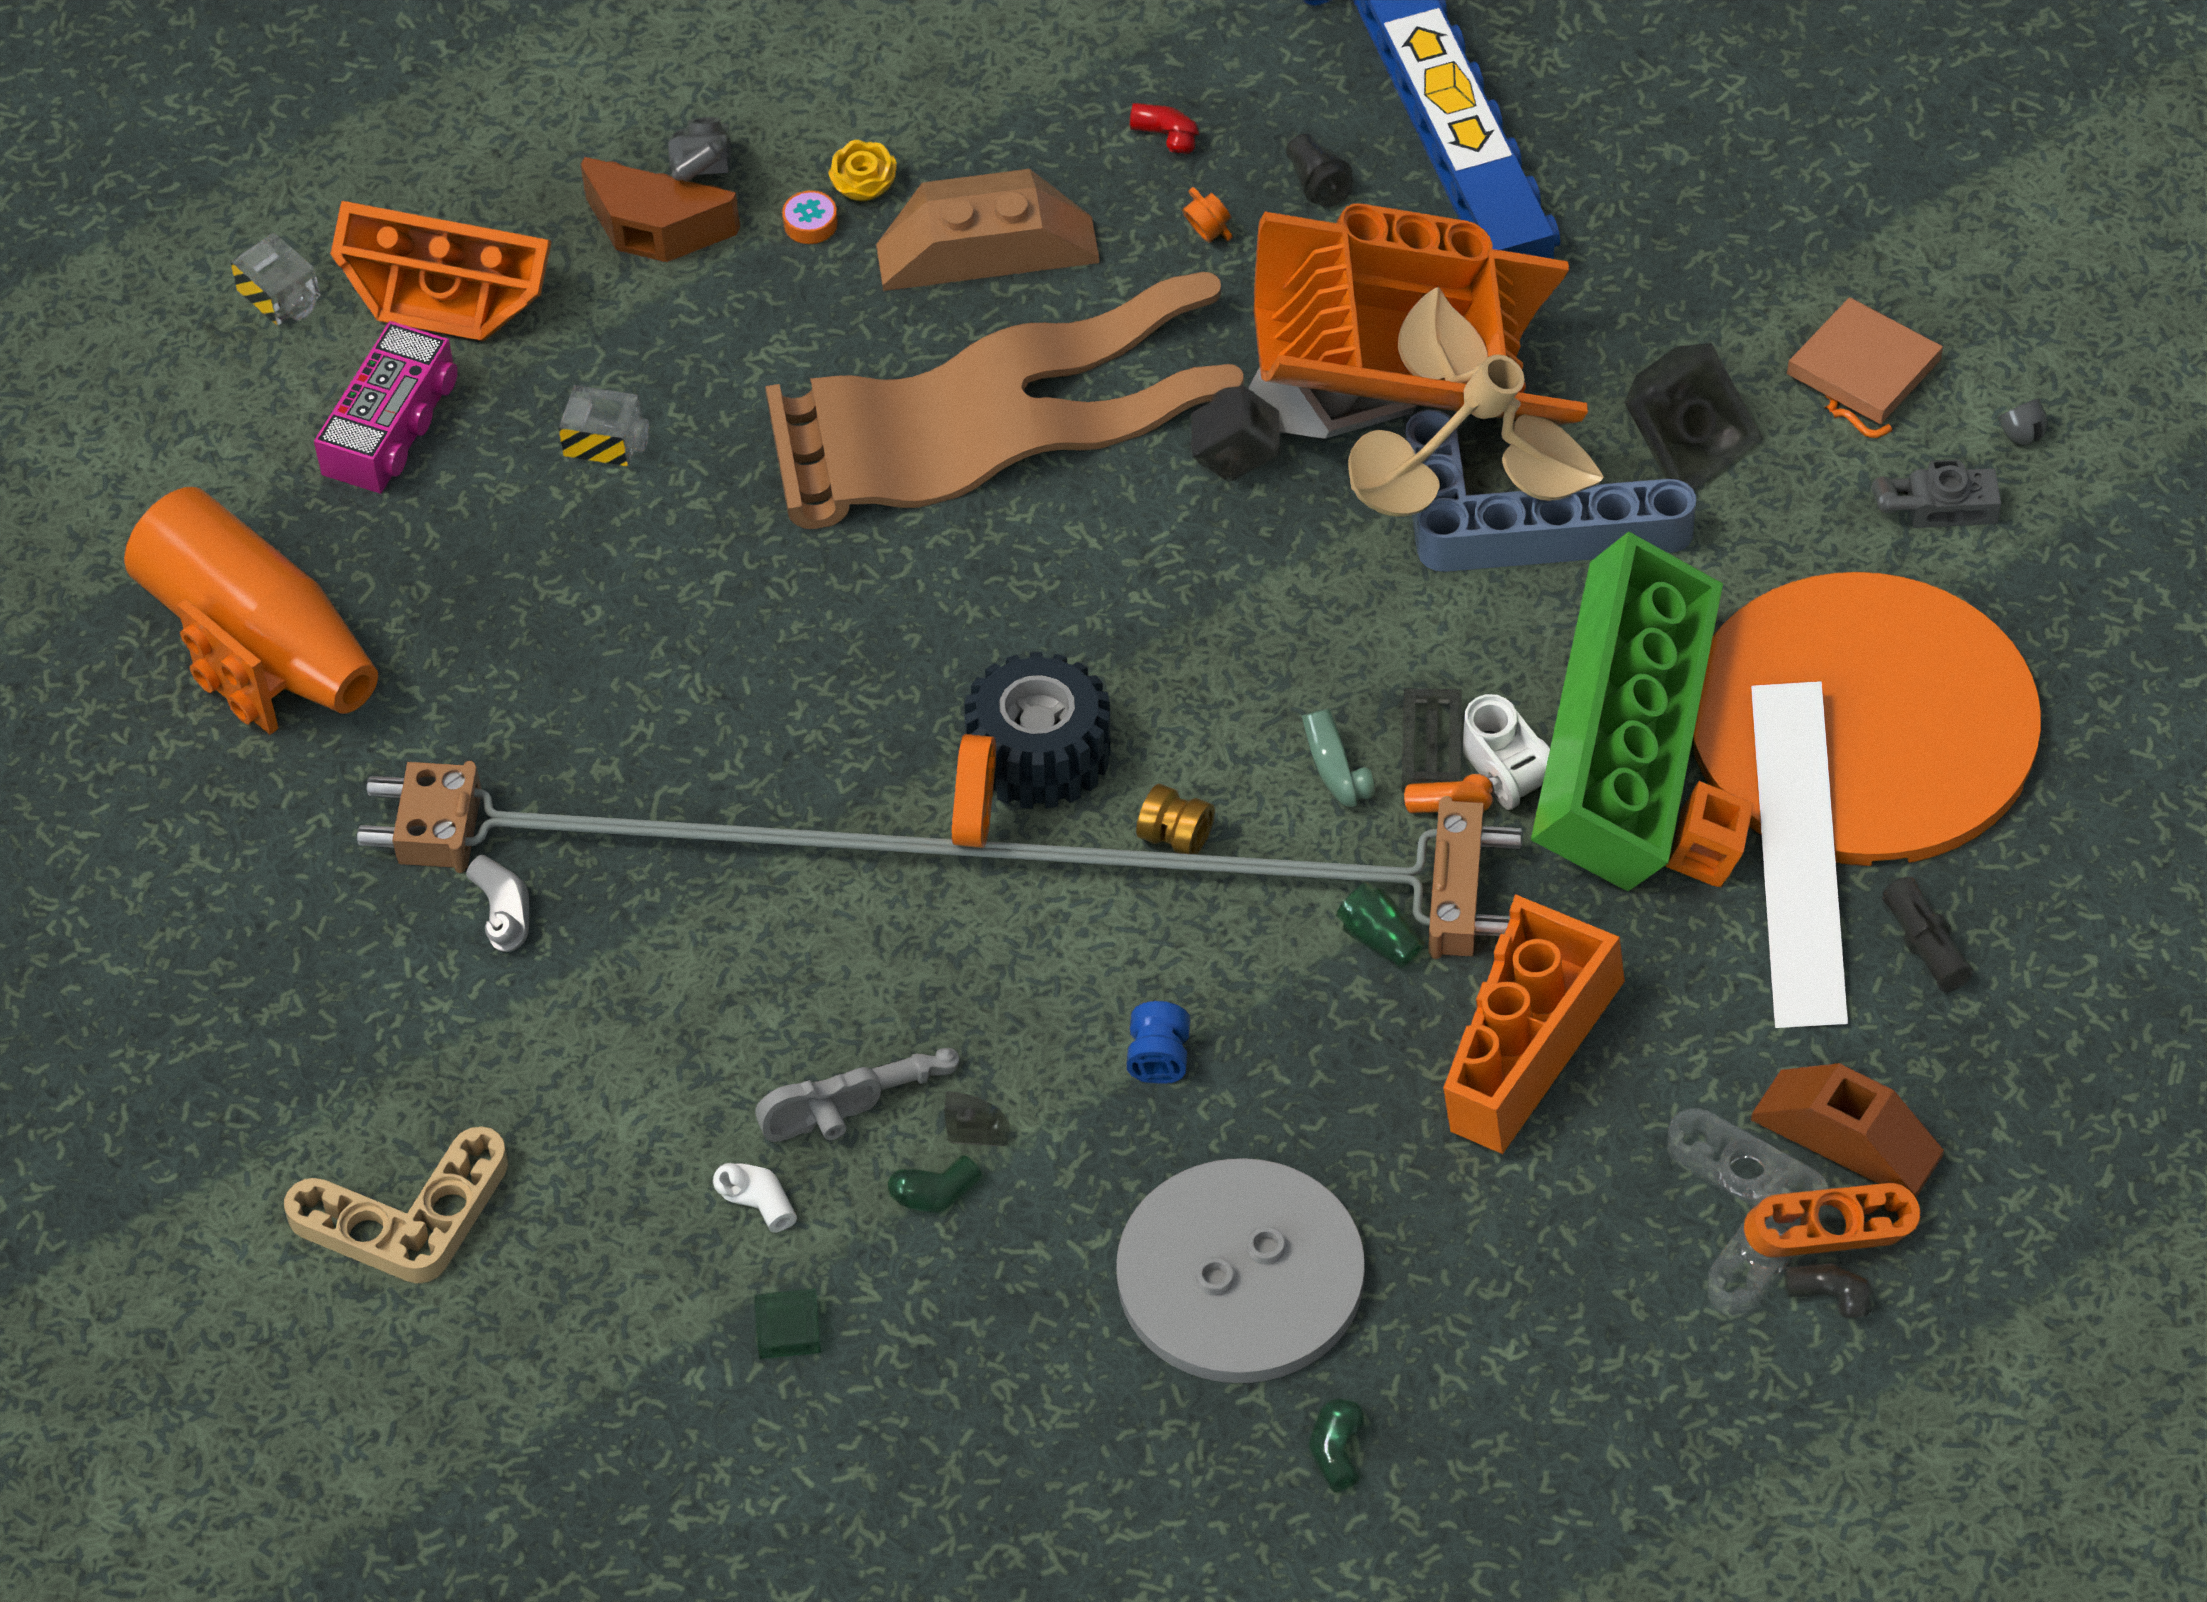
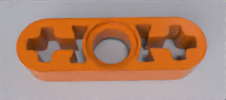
[1744,1183,1920,1257]

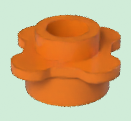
[1182,187,1233,243]

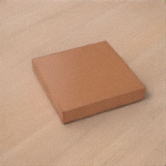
[1787,297,1943,424]

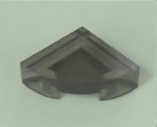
[944,1091,1010,1146]

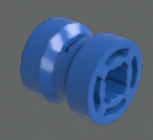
[1126,1001,1191,1084]

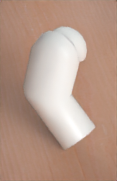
[713,1163,797,1233]

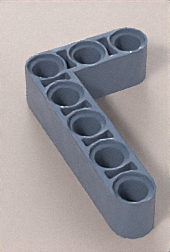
[1405,410,1696,572]

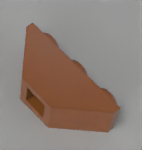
[580,157,740,262]
[1751,1063,1944,1198]

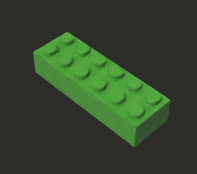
[1531,531,1723,891]

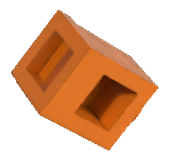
[1666,781,1754,887]

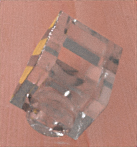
[230,232,321,326]
[559,385,649,466]

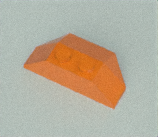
[330,201,552,341]

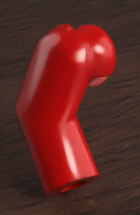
[1130,103,1199,154]

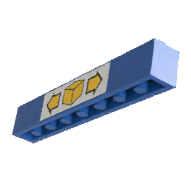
[1353,0,1560,259]

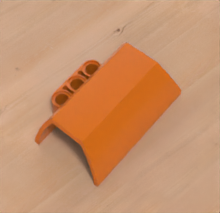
[1254,204,1588,425]

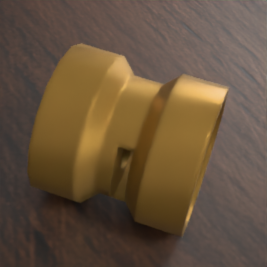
[1136,783,1215,855]

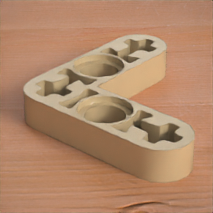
[284,1127,508,1283]

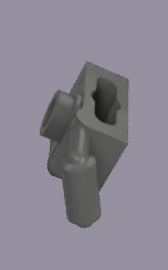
[668,117,731,182]
[1871,459,2001,528]

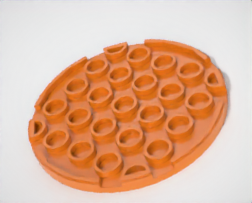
[1692,572,2041,866]

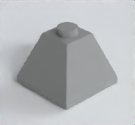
[1248,367,1416,439]

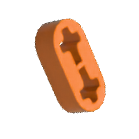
[952,734,996,848]

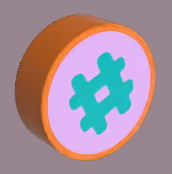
[782,191,838,244]

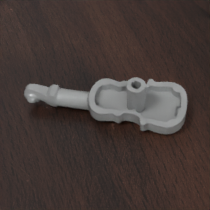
[755,1048,959,1142]

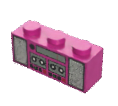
[314,321,458,494]

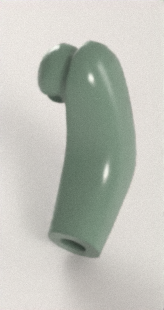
[1301,708,1376,807]

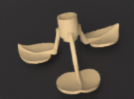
[1348,287,1604,517]

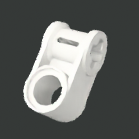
[1463,694,1550,810]

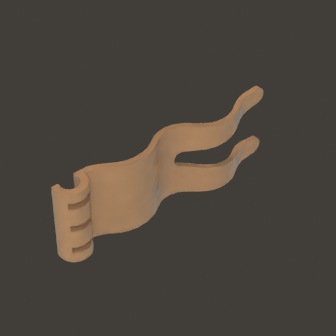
[766,272,1244,529]

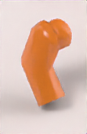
[1404,774,1493,813]

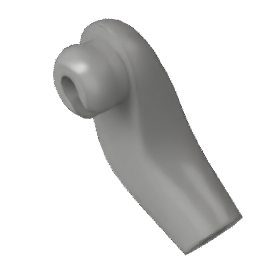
[466,855,529,952]

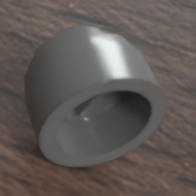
[1998,398,2048,445]

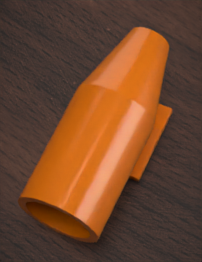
[124,487,378,735]

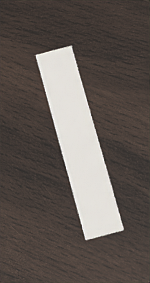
[1751,681,1848,1028]

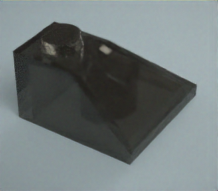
[1624,343,1763,490]

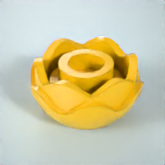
[828,140,896,201]

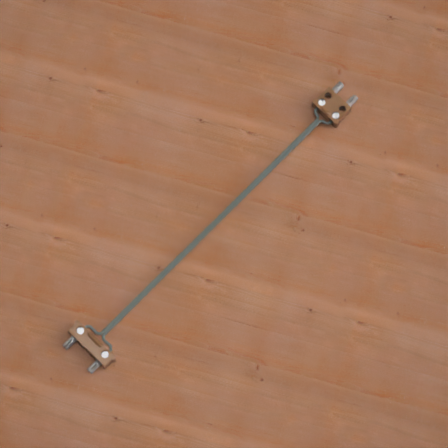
[357,761,1523,959]

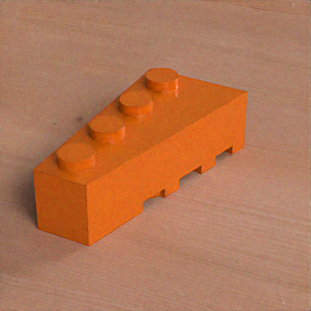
[1443,894,1625,1154]

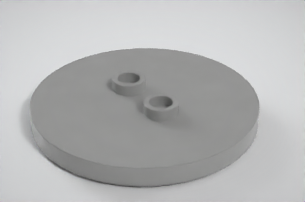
[1117,1158,1364,1383]

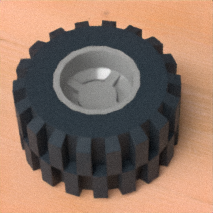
[964,652,1111,809]

